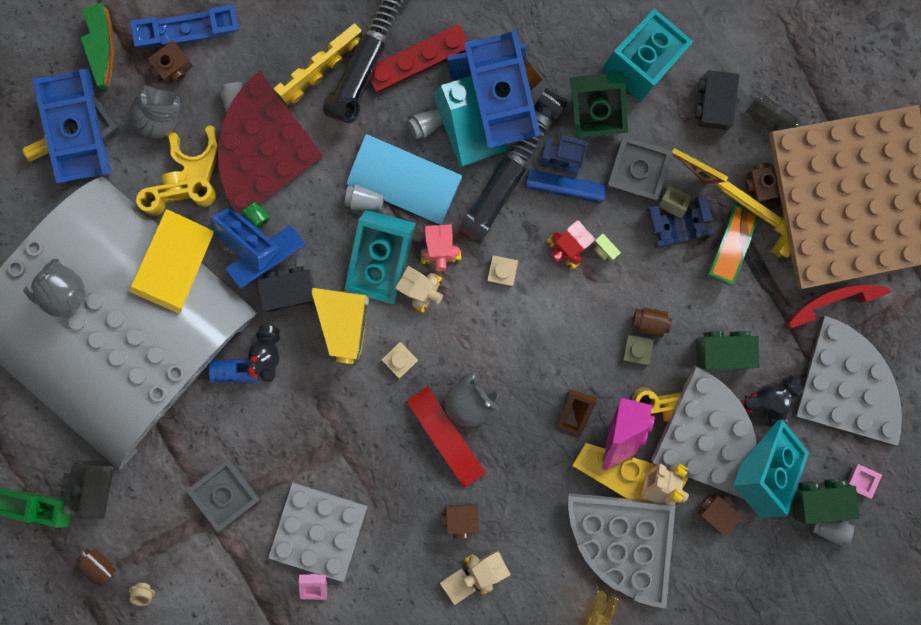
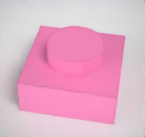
[847,463,882,499]
[299,574,327,600]

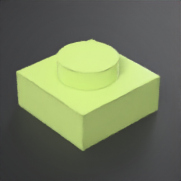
[593,234,621,262]

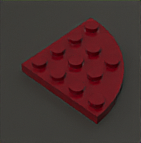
[218,71,323,216]

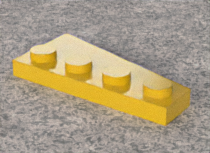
[274,23,363,106]
[572,443,689,501]

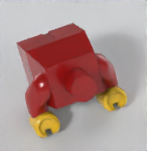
[546,220,595,270]

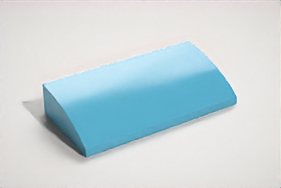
[346,134,462,225]

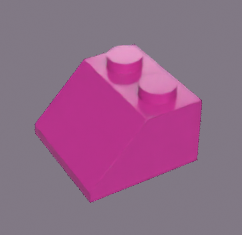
[602,398,655,470]

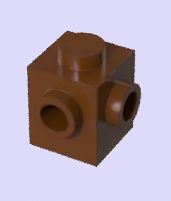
[148,40,193,84]
[745,163,780,203]

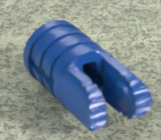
[209,359,258,383]

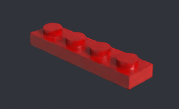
[370,24,467,93]

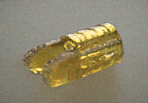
[584,591,620,625]

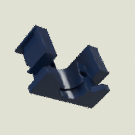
[540,135,588,175]
[645,194,714,248]

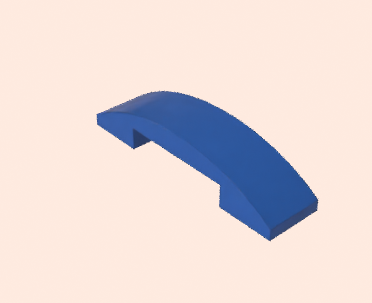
[130,4,239,48]

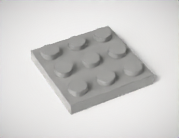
[268,482,368,582]

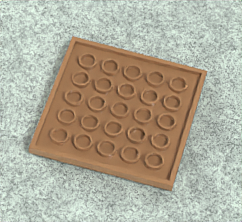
[769,105,921,289]

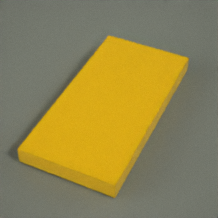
[129,209,214,314]

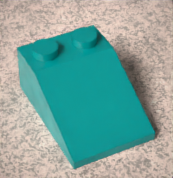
[601,8,693,102]
[432,76,508,167]
[344,210,416,305]
[733,420,809,518]

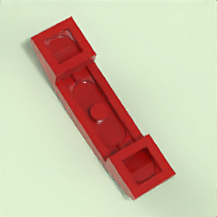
[784,285,891,329]
[406,386,486,488]

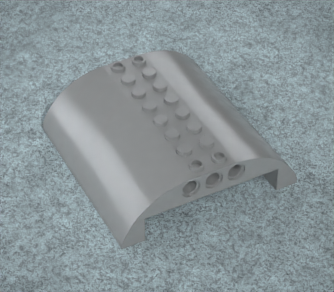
[0,176,259,470]

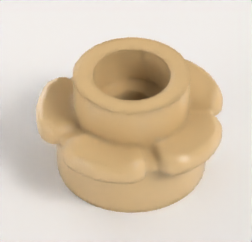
[129,583,155,606]

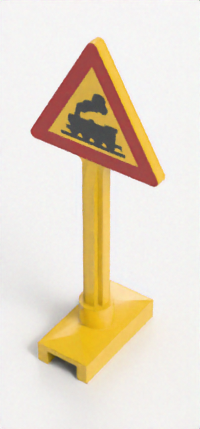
[671,148,791,258]

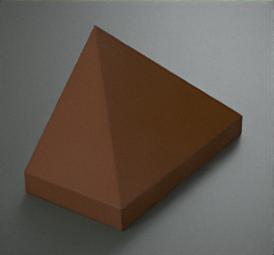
[556,389,597,437]

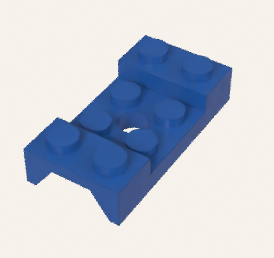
[464,30,541,148]
[32,69,112,184]

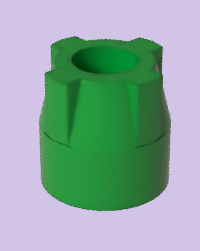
[241,202,270,229]

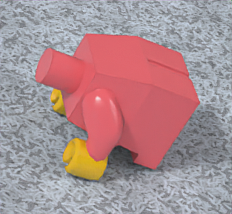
[421,224,461,271]

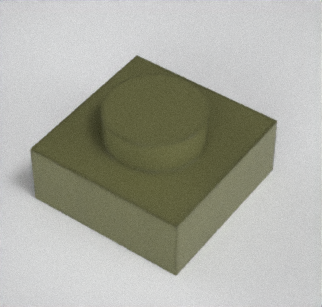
[658,185,691,218]
[623,335,654,365]

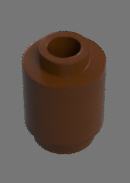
[632,307,672,338]
[76,548,116,587]

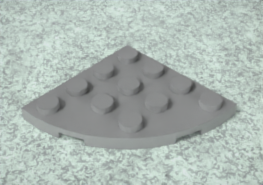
[795,316,902,446]
[651,365,757,499]
[568,493,675,608]

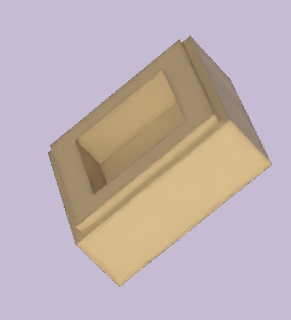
[440,567,476,605]

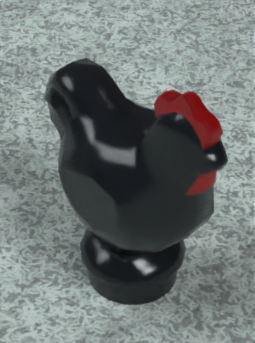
[248,325,280,382]
[741,374,805,427]

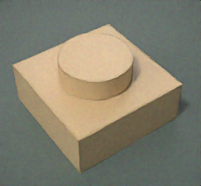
[487,255,518,287]
[382,342,418,379]

